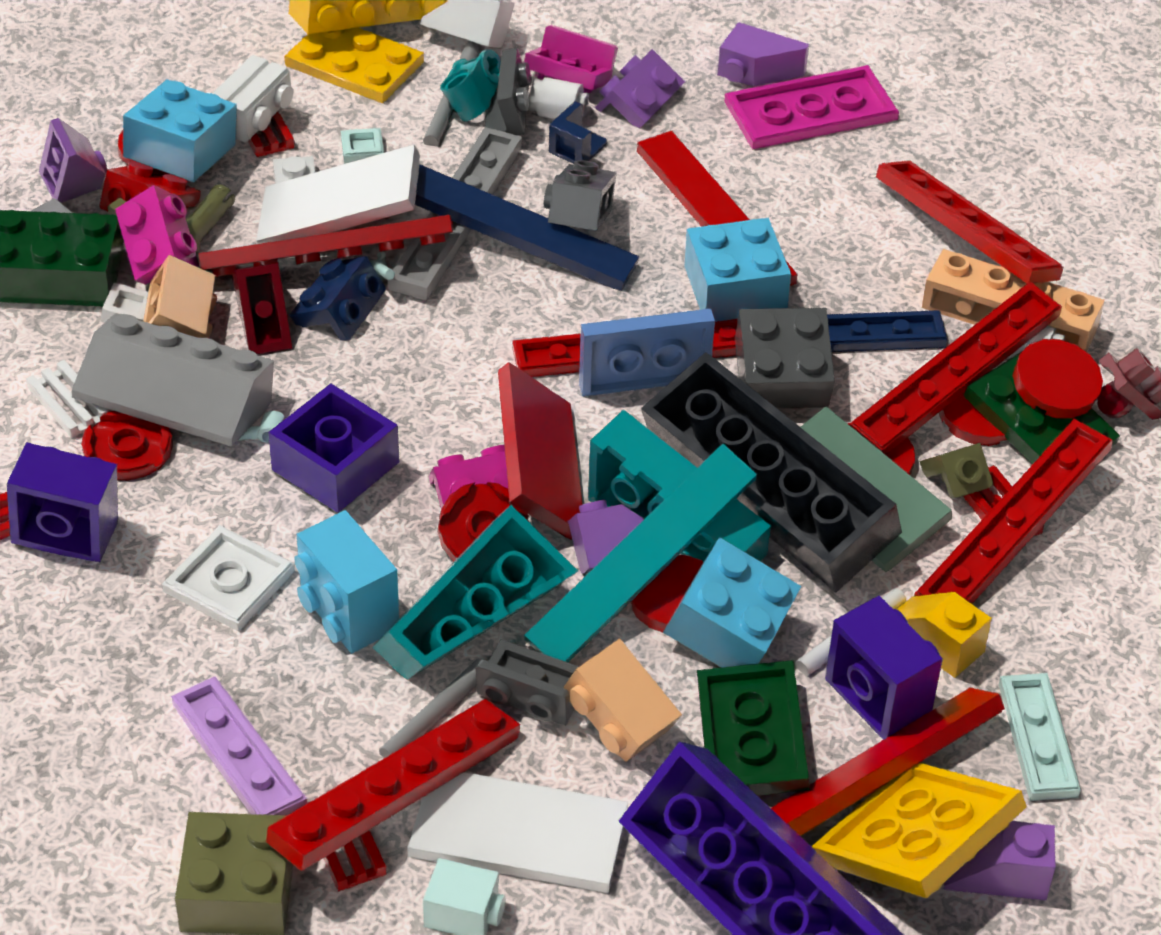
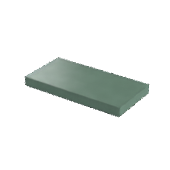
[801,407,952,573]

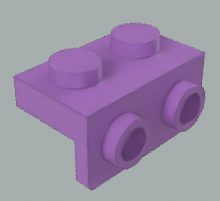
[595,49,685,128]

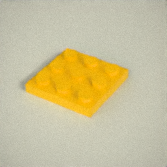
[811,763,1027,899]

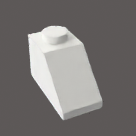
[420,0,515,48]

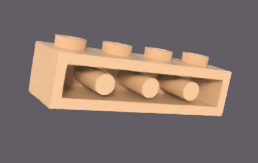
[922,249,1105,352]

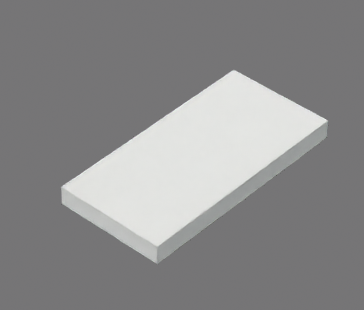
[256,144,420,244]
[408,772,628,893]

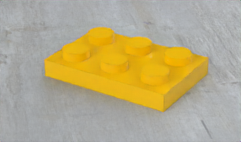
[284,28,424,104]

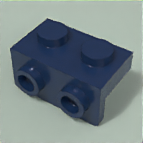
[289,256,386,341]

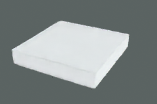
[162,525,295,632]

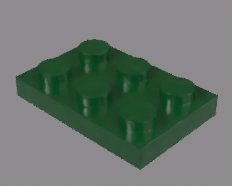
[964,351,1120,464]
[697,660,810,795]

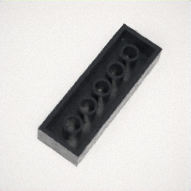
[641,352,902,593]

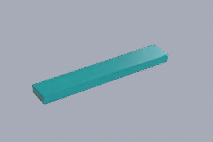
[524,444,757,663]

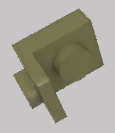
[919,443,993,499]

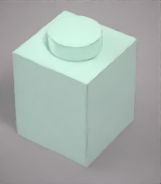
[423,858,506,935]

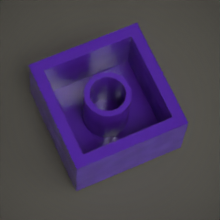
[268,383,399,513]
[7,442,118,562]
[825,595,943,740]

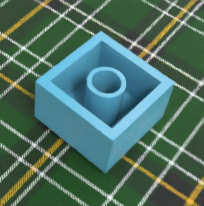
[123,79,237,182]
[684,218,791,322]
[294,510,399,654]
[663,537,801,668]

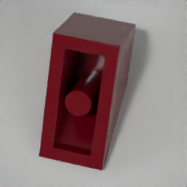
[232,263,292,354]

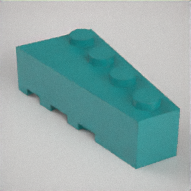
[588,409,771,562]
[372,505,578,680]

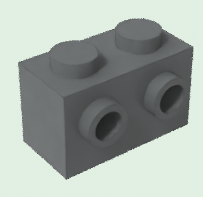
[544,160,617,231]

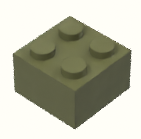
[175,812,293,935]

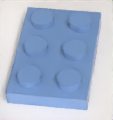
[579,309,715,397]

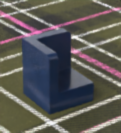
[549,101,607,164]

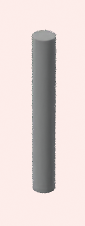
[379,659,480,758]

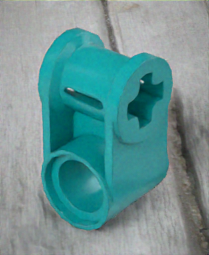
[440,49,501,121]

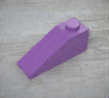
[39,118,107,203]

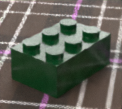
[0,210,124,307]

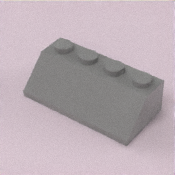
[72,313,274,447]

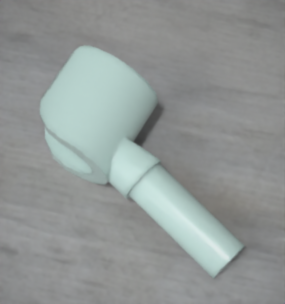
[369,252,395,280]
[238,411,284,443]

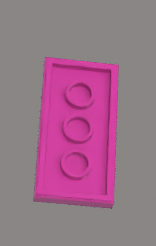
[724,65,899,150]

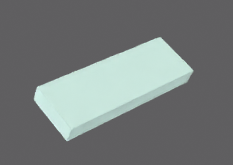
[999,673,1081,801]

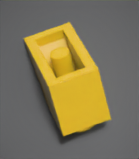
[897,592,992,678]

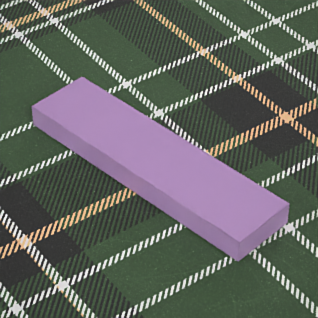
[171,676,308,815]

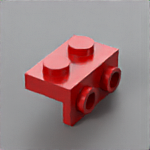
[99,161,201,212]

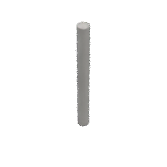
[423,41,481,146]

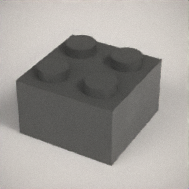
[735,308,835,409]

